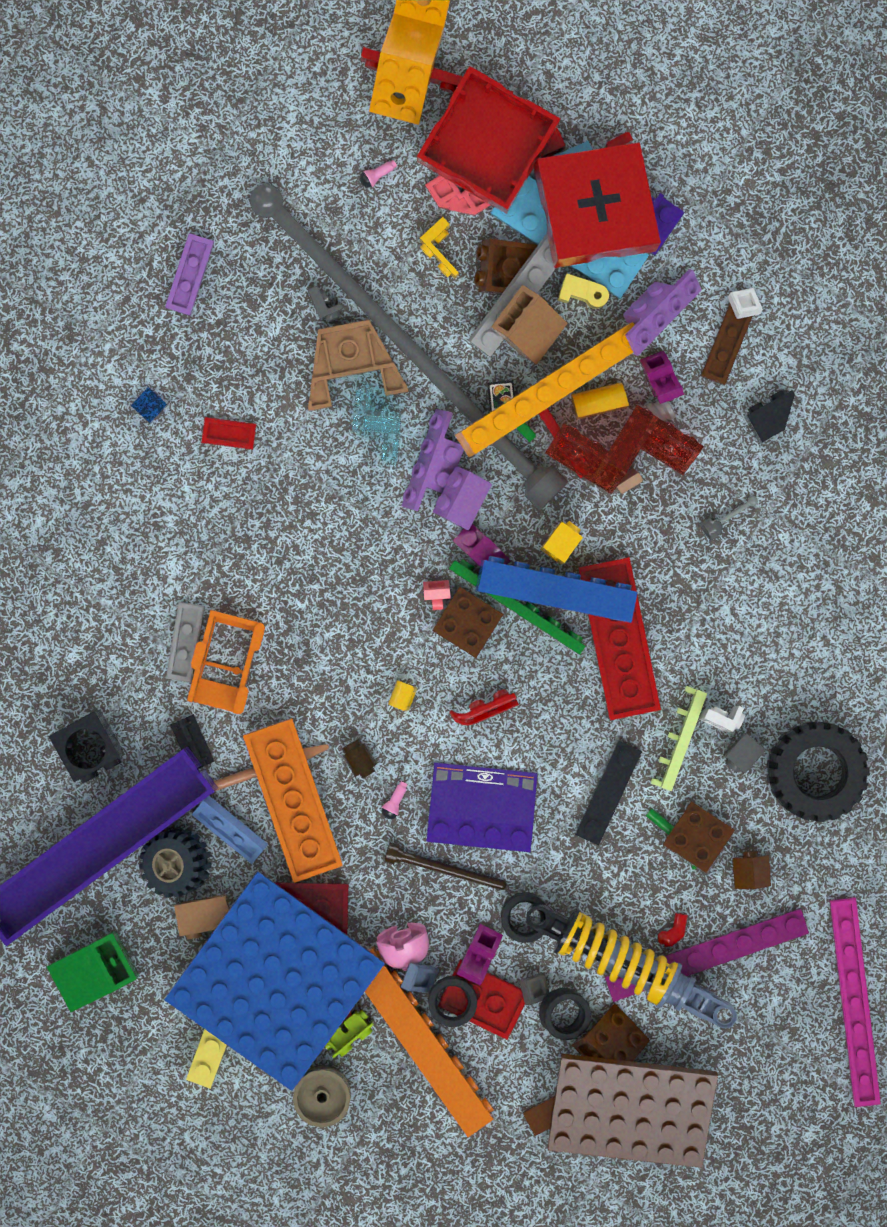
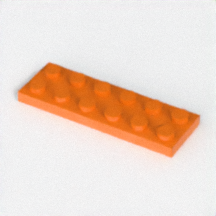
[243,718,343,883]

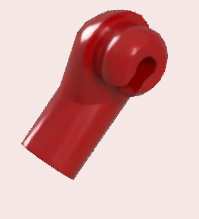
[657,913,688,947]

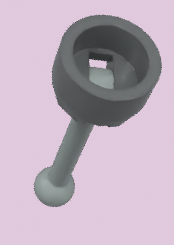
[700,496,758,540]

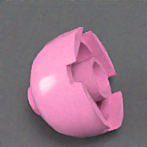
[376,923,429,971]

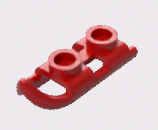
[449,689,519,726]

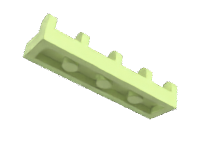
[651,686,707,791]

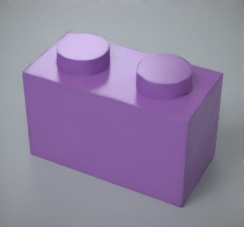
[433,466,492,531]

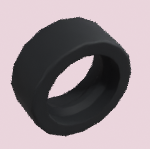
[500,892,546,943]
[428,976,477,1027]
[539,988,591,1040]

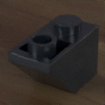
[744,389,795,444]

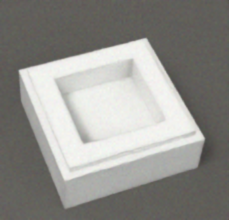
[728,288,763,319]

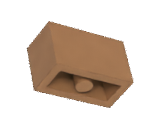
[174,894,230,940]

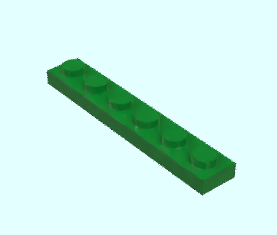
[449,559,585,655]

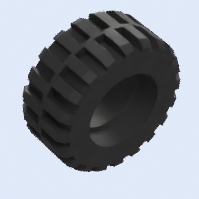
[766,721,870,822]

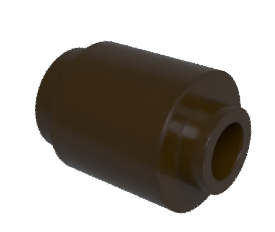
[342,738,377,779]

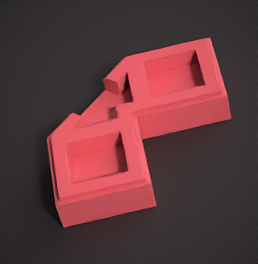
[425,176,491,216]

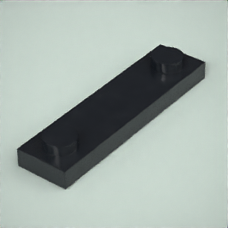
[575,740,642,846]

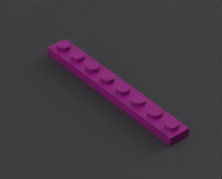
[604,908,809,1002]

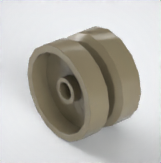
[293,1064,351,1128]

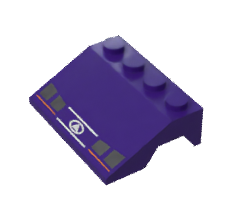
[426,762,538,853]

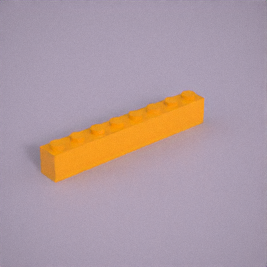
[455,322,634,457]

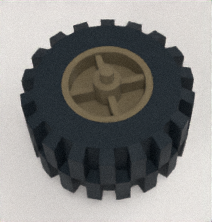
[139,829,212,898]

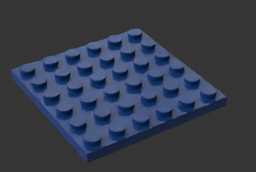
[164,871,385,1091]

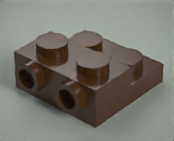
[474,239,538,295]

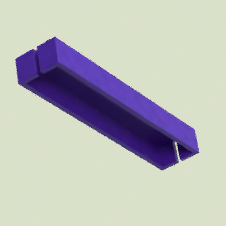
[0,746,218,946]

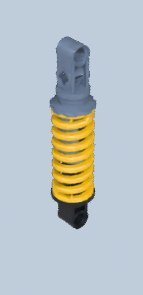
[526,903,737,1029]

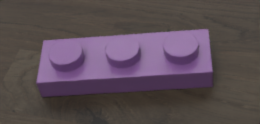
[165,233,214,316]

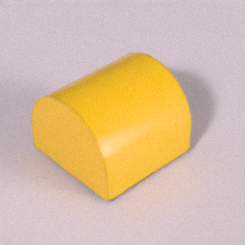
[388,680,417,711]

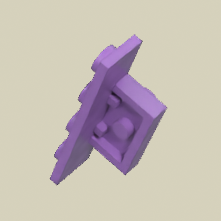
[623,269,702,356]
[401,409,464,511]

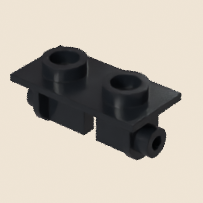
[170,714,215,769]

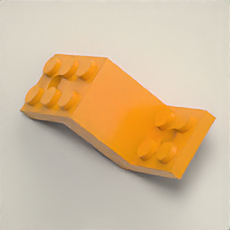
[369,0,450,125]

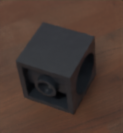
[48,710,125,784]

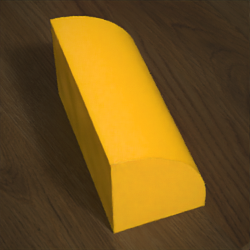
[571,382,629,420]

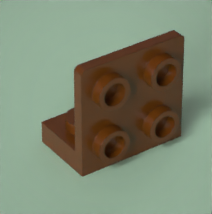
[572,1004,650,1061]

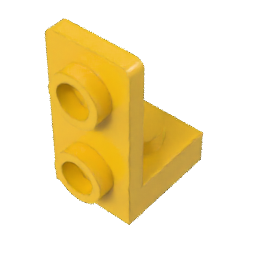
[420,217,459,279]

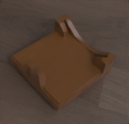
[432,587,504,658]
[663,801,735,875]

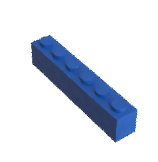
[475,556,638,623]

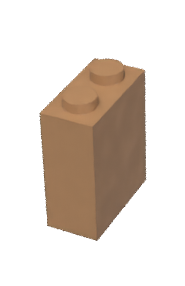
[491,285,568,365]

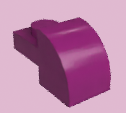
[640,350,684,404]
[453,524,511,567]
[457,924,503,985]

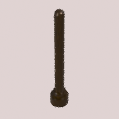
[384,842,507,890]

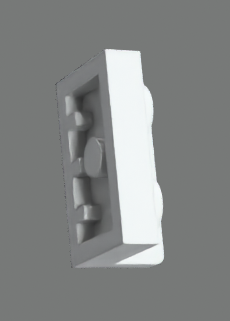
[699,706,745,732]

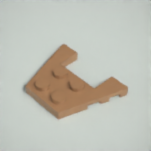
[308,320,408,411]

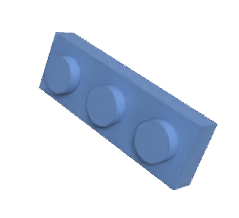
[192,796,268,864]

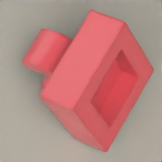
[423,580,450,610]

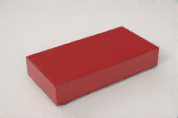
[201,417,257,450]

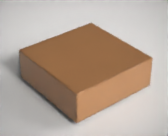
[611,468,643,494]

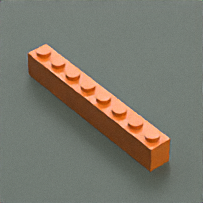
[365,946,494,1137]

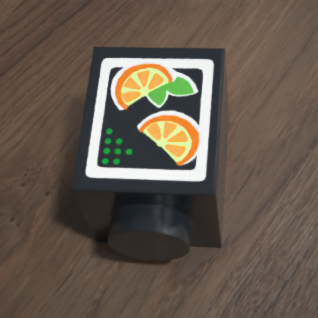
[487,380,515,412]

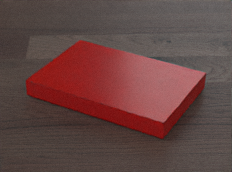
[438,959,525,1040]

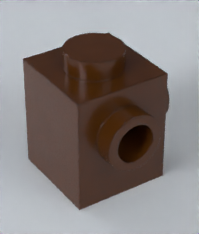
[732,850,771,889]

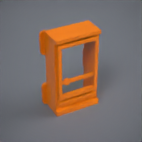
[187,610,265,714]

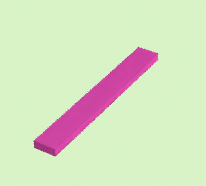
[829,897,881,1107]

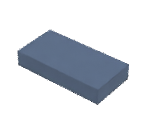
[401,963,439,993]

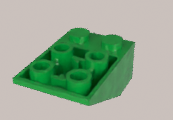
[47,930,140,1012]

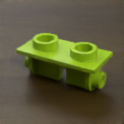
[325,1009,374,1058]

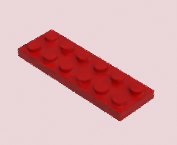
[578,557,661,720]

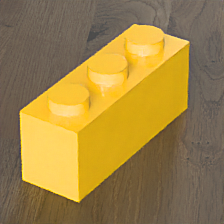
[540,521,583,565]

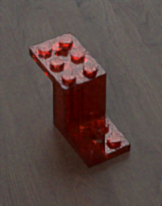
[545,405,704,494]

